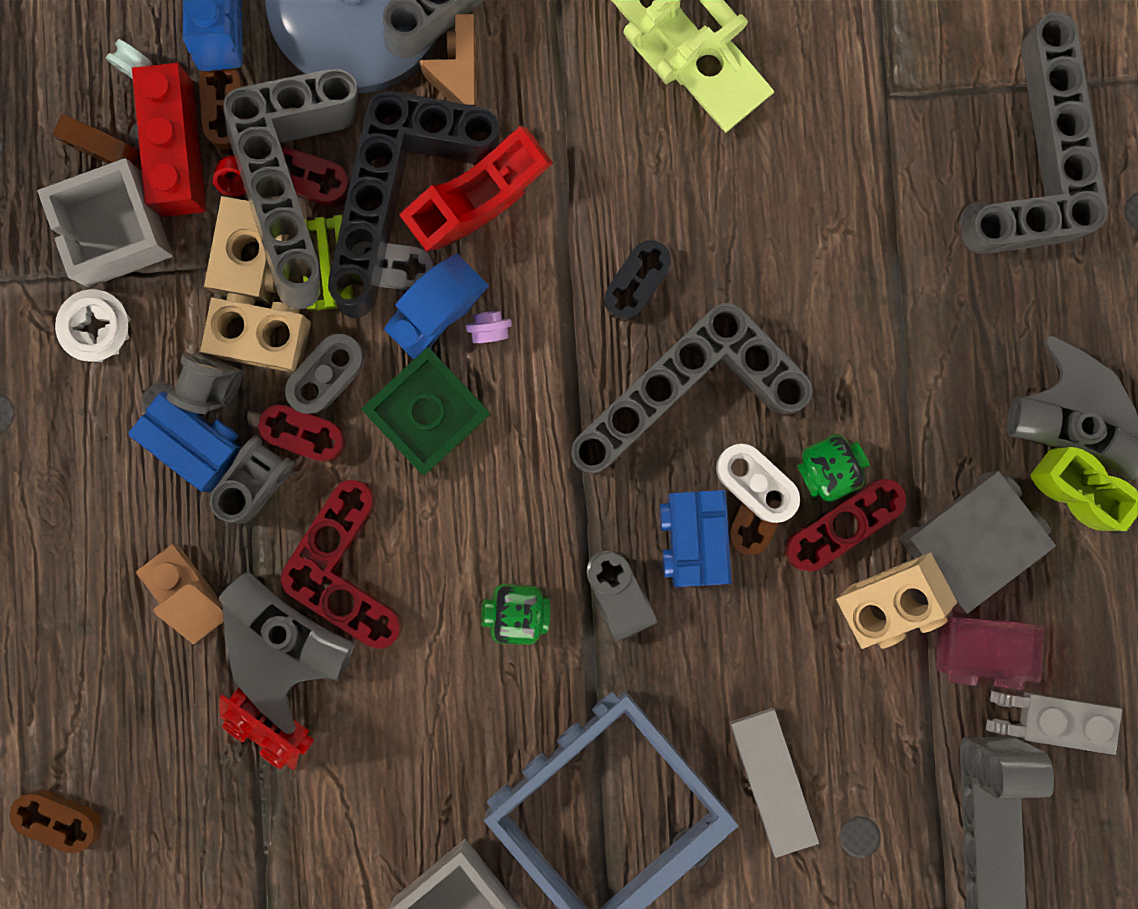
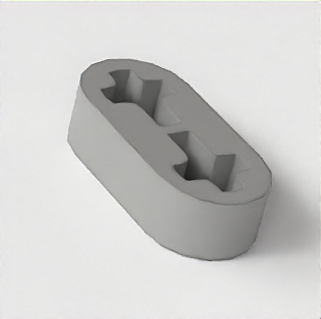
[351,241,434,291]

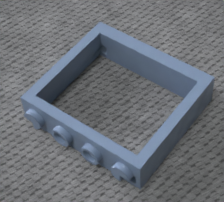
[484,690,739,909]

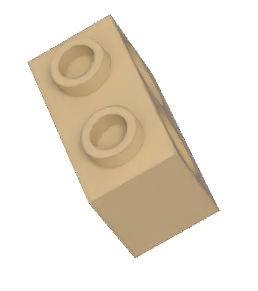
[200,293,311,373]
[836,552,957,649]

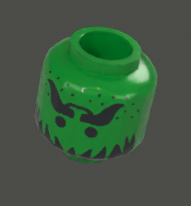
[797,434,870,502]
[481,583,550,645]

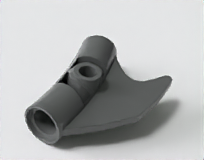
[1006,336,1138,481]
[218,571,355,734]

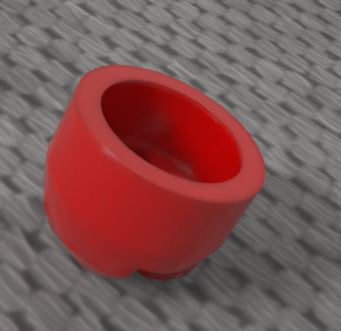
[213,155,246,196]

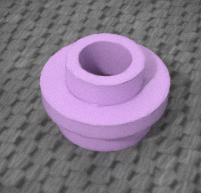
[466,311,512,343]

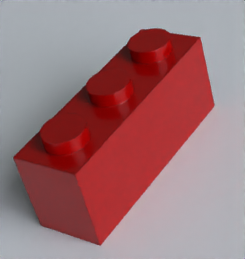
[132,63,207,217]

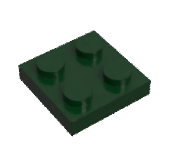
[361,347,491,477]

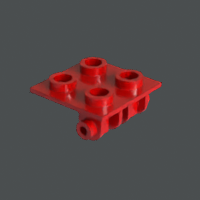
[219,687,315,770]

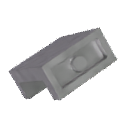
[899,471,1056,614]

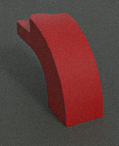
[399,126,553,252]

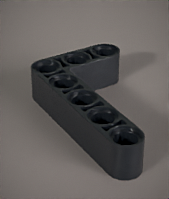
[328,91,500,318]

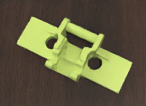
[611,0,774,133]

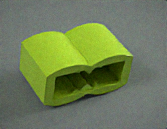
[1031,447,1138,531]

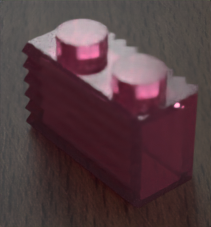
[936,616,1045,690]

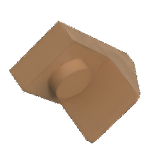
[419,14,477,106]
[136,544,224,644]

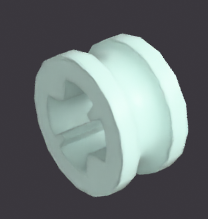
[106,39,154,79]

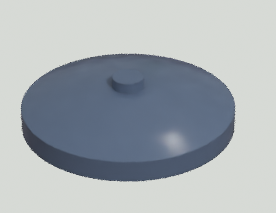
[265,0,446,93]

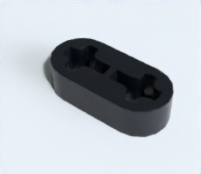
[605,240,671,321]

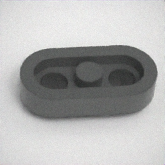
[285,334,365,415]

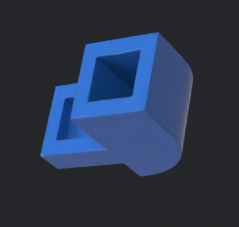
[384,253,489,360]

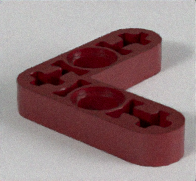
[281,480,402,649]

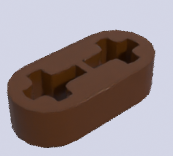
[199,68,247,151]
[51,114,140,165]
[728,491,781,555]
[9,789,102,854]

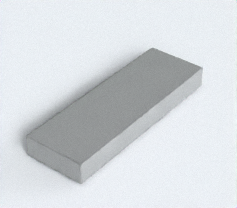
[729,708,819,858]

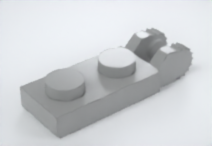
[986,691,1122,755]

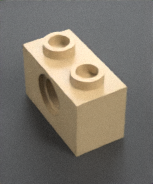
[204,196,289,304]

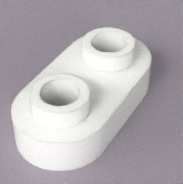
[716,444,800,523]

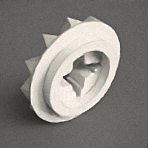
[55,289,131,362]

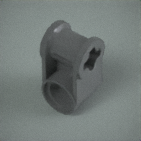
[166,351,243,414]
[210,435,295,524]
[586,550,657,643]

